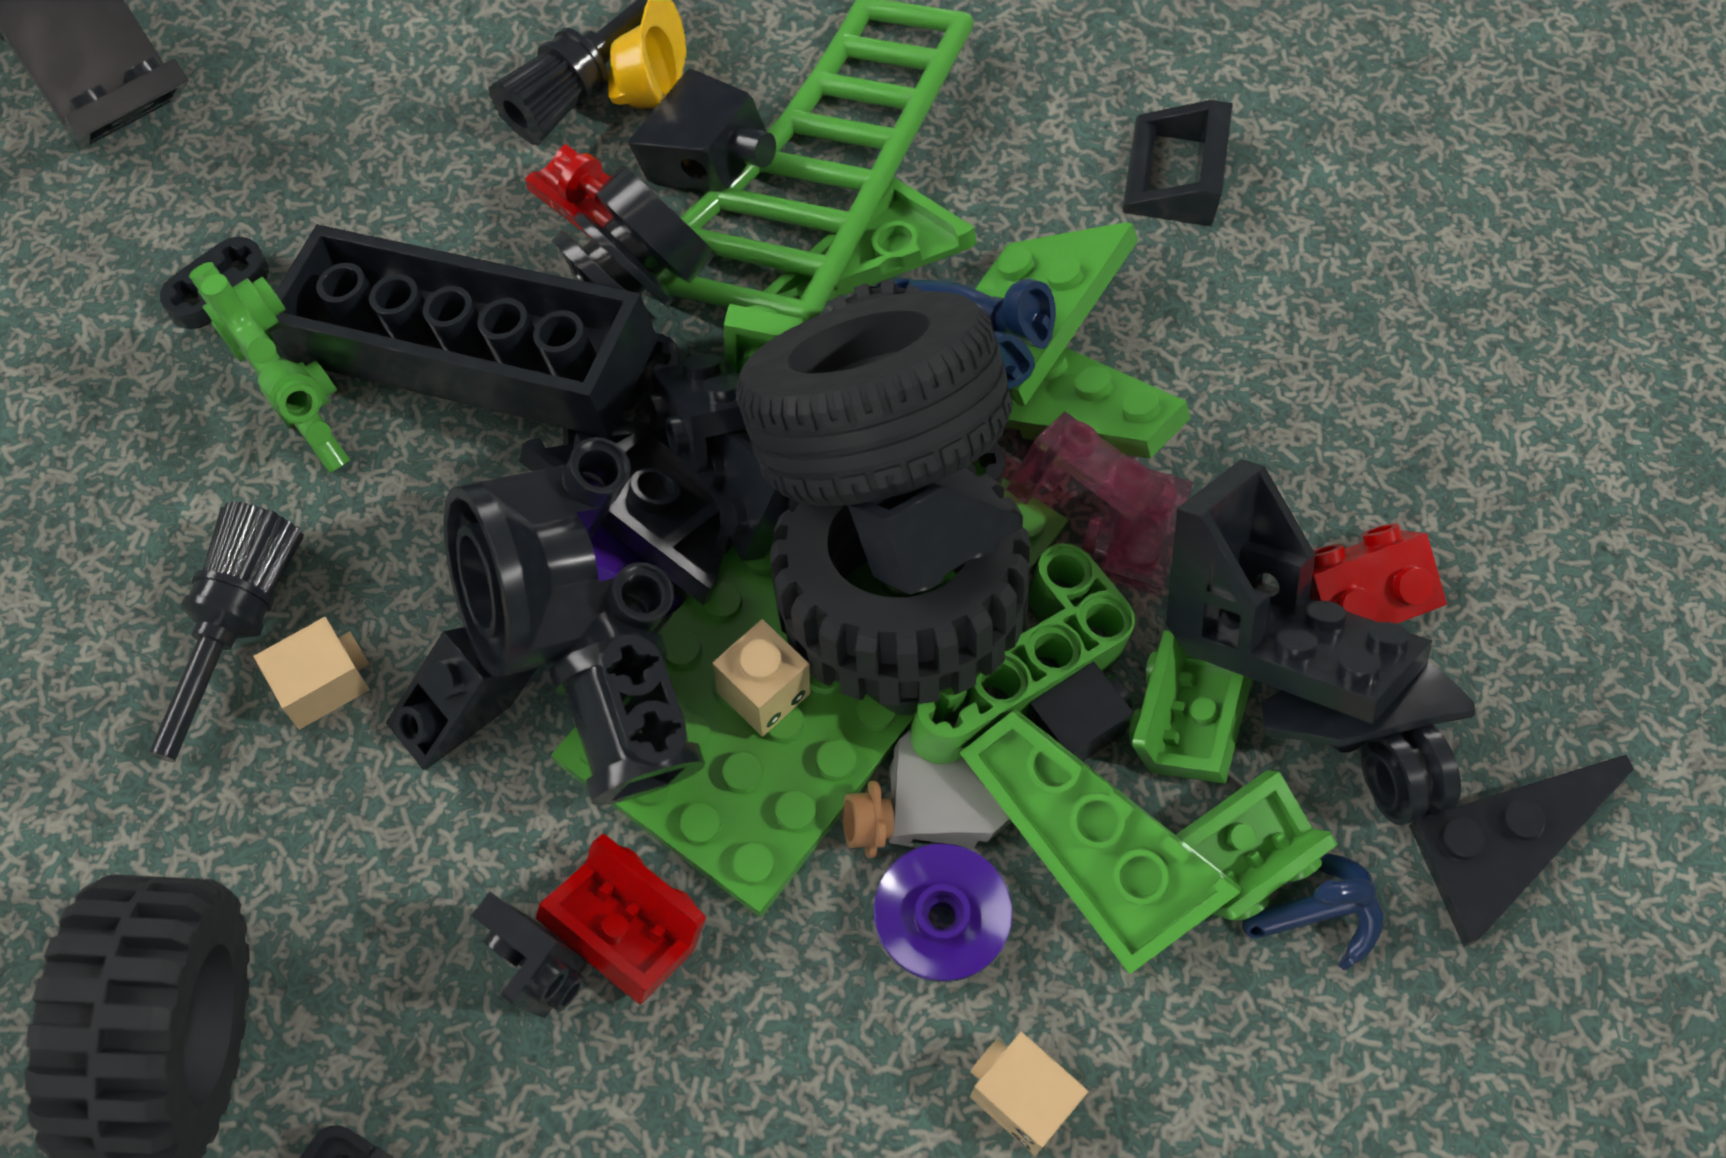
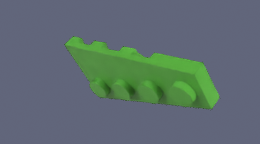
[960,710,1242,974]

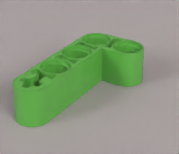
[910,543,1135,764]

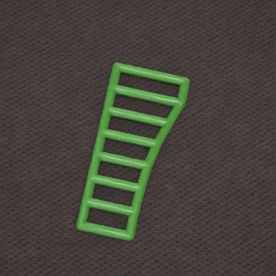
[657,0,974,322]

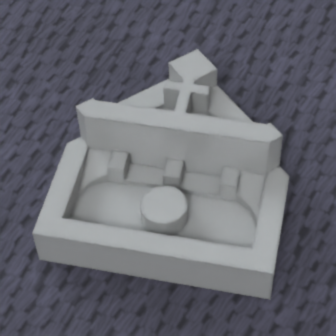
[888,720,1012,850]

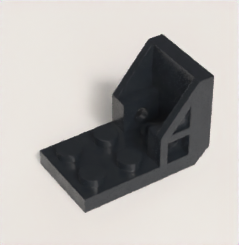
[1166,459,1432,724]

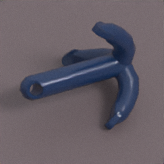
[1242,853,1384,970]

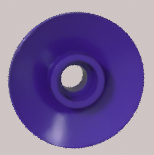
[874,844,1012,982]

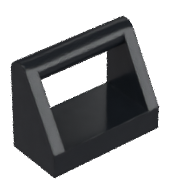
[1122,100,1233,227]

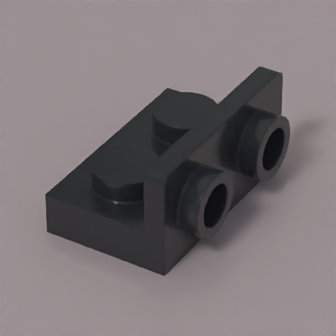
[471,891,588,1018]

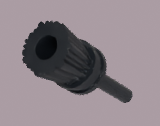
[488,0,648,146]
[149,501,304,762]

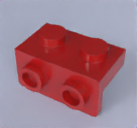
[1309,523,1447,624]
[535,834,706,1005]

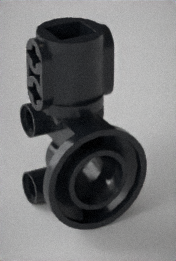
[444,438,705,805]

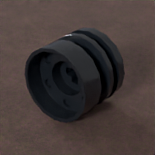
[552,164,716,323]

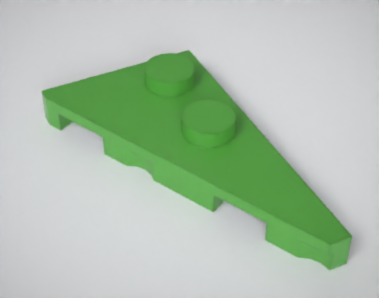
[764,177,977,301]

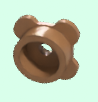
[842,781,894,858]

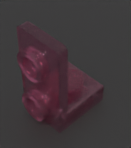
[1006,411,1165,521]

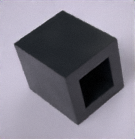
[1026,661,1134,762]

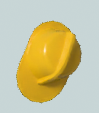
[608,0,686,109]

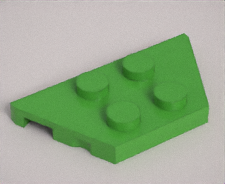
[975,222,1138,406]

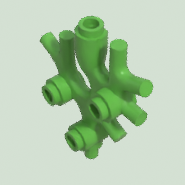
[189,262,350,473]

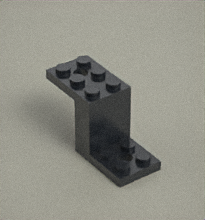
[0,0,189,151]

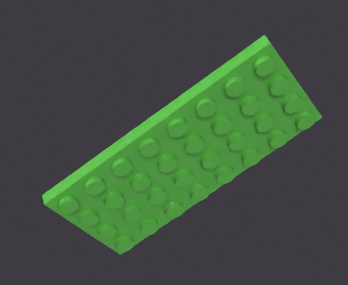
[551,460,1069,918]

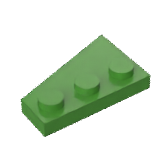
[1005,347,1190,459]

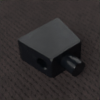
[628,68,776,192]

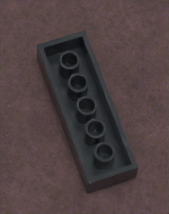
[267,224,658,439]

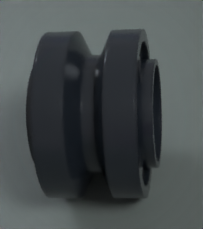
[1361,725,1461,825]

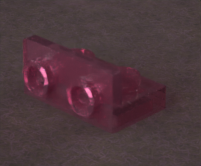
[1082,455,1193,597]

